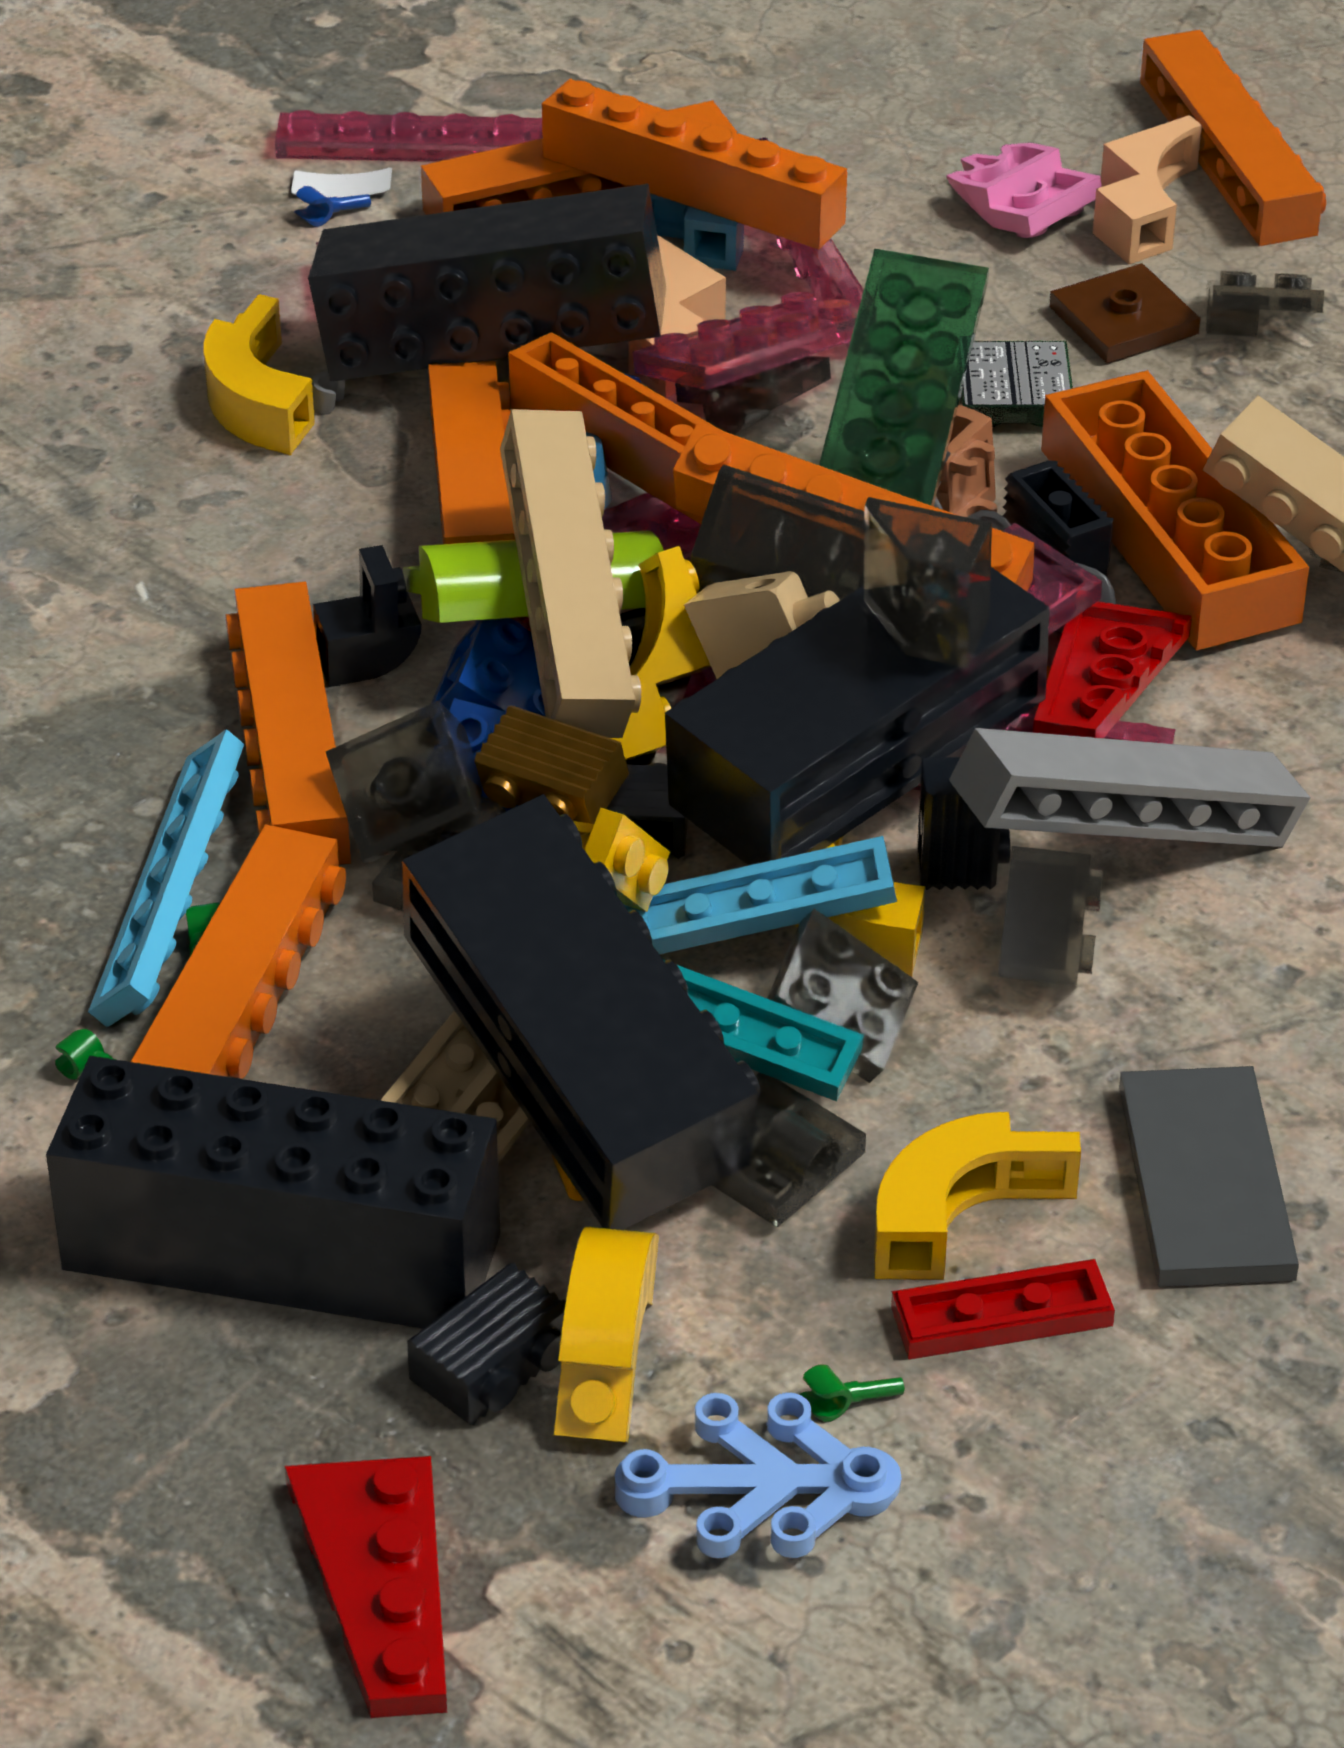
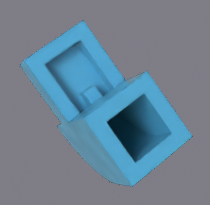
[650,193,744,271]

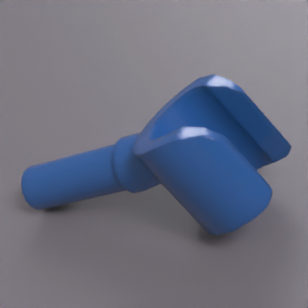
[295,186,371,227]

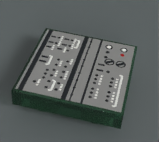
[955,341,1073,427]

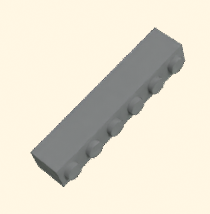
[949,728,1311,847]

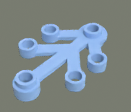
[615,1393,901,1558]

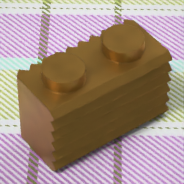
[474,705,629,824]

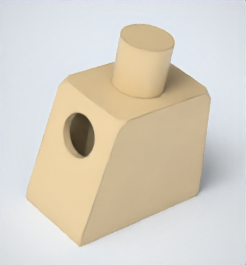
[684,571,840,679]

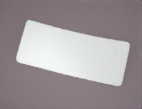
[291,167,392,198]

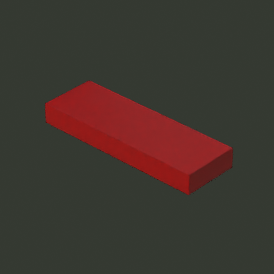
[891,1259,1115,1360]

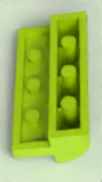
[403,530,664,623]

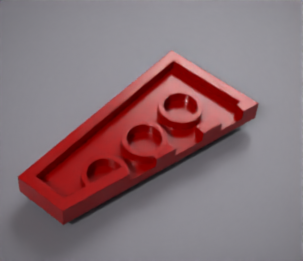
[1033,598,1192,738]
[285,1456,448,1718]

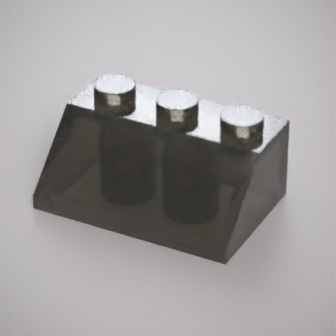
[691,464,893,600]

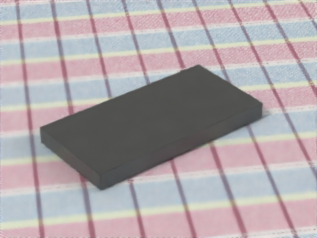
[1119,1066,1299,1287]

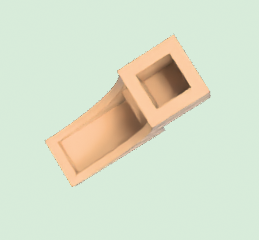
[1093,115,1202,264]
[629,235,726,398]

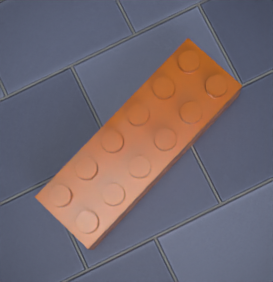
[1041,370,1309,651]

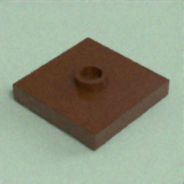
[1049,263,1201,363]

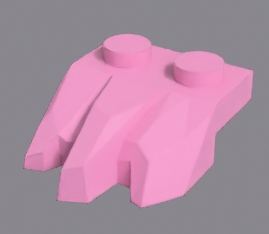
[946,143,1102,238]

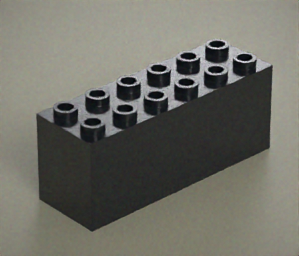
[308,184,666,382]
[665,534,1050,866]
[402,794,761,1230]
[46,1056,500,1329]

